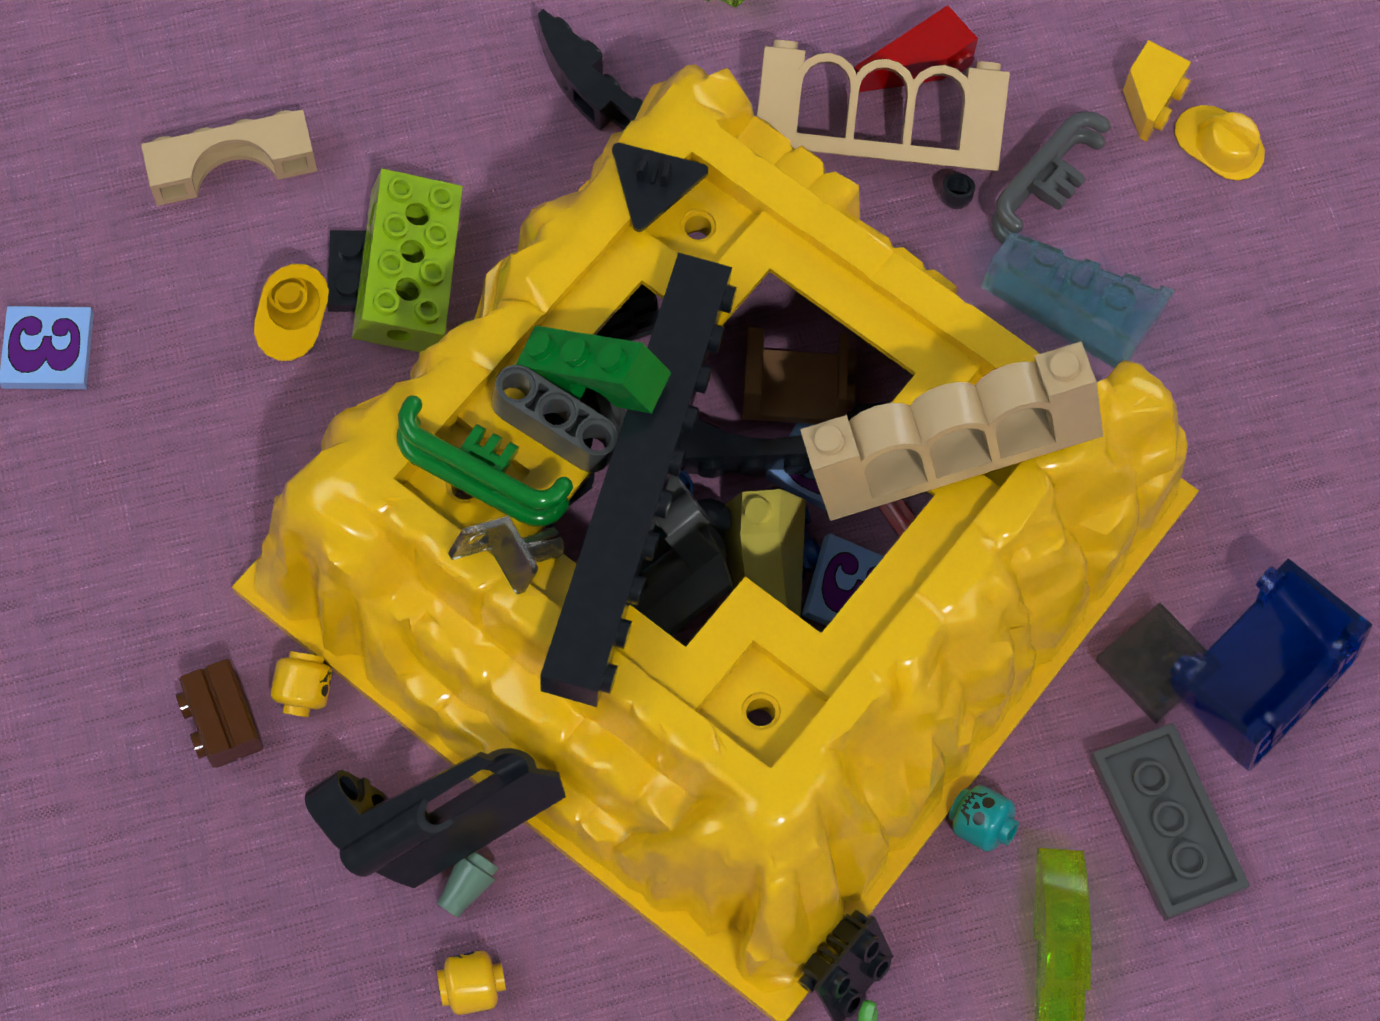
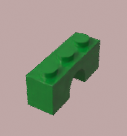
[516,325,671,414]

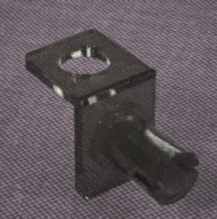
[448,516,564,594]

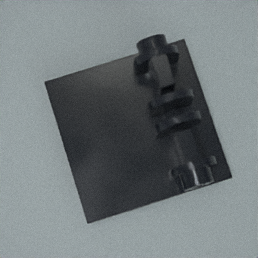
[798,910,894,1021]

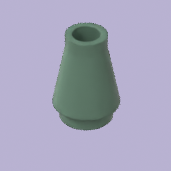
[436,852,499,919]

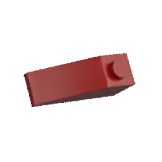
[854,5,978,92]

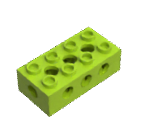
[352,168,463,352]

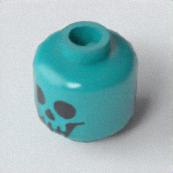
[949,785,1019,852]

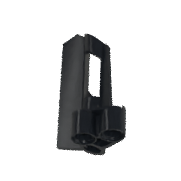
[305,748,566,888]

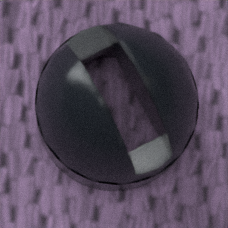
[941,173,975,210]

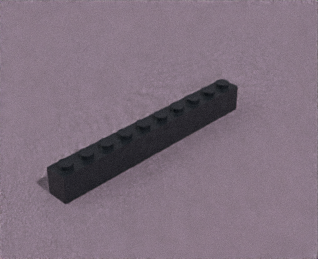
[540,252,737,707]

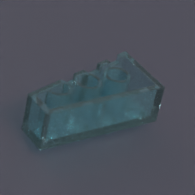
[981,232,1175,368]

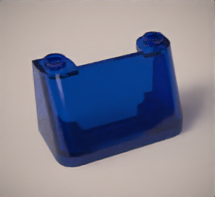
[1169,558,1373,771]

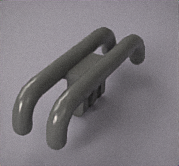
[992,111,1111,249]

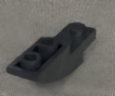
[538,9,643,131]

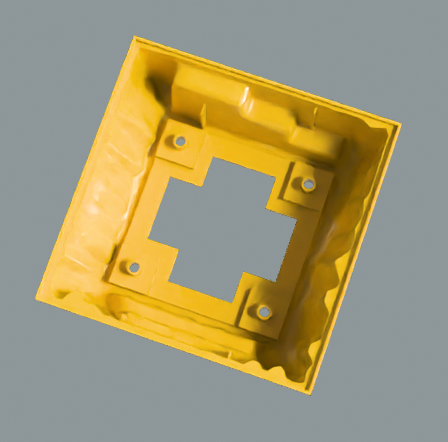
[232,64,1199,1021]

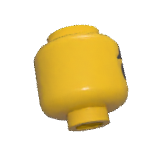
[271,651,332,718]
[437,951,506,1015]

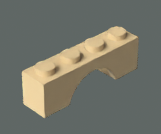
[141,109,317,206]

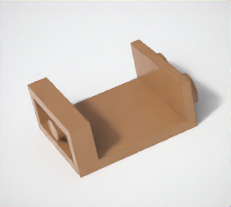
[742,327,856,424]

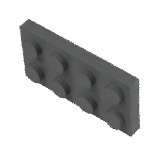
[1090,722,1250,921]

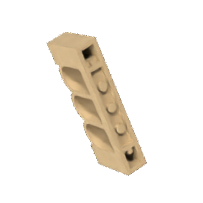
[757,40,1010,171]
[800,341,1103,521]

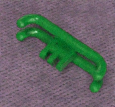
[397,395,573,526]

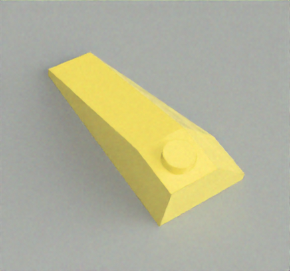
[724,489,806,617]

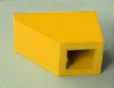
[1123,40,1191,142]

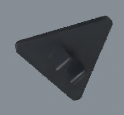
[612,143,708,232]

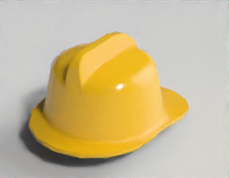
[1175,105,1265,181]
[254,263,329,361]

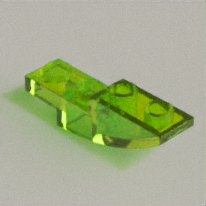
[1033,848,1091,1021]

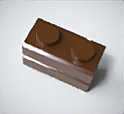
[175,659,263,768]

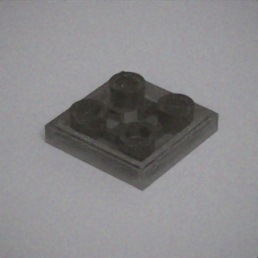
[1095,602,1221,724]

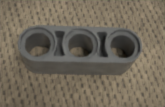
[491,365,618,472]

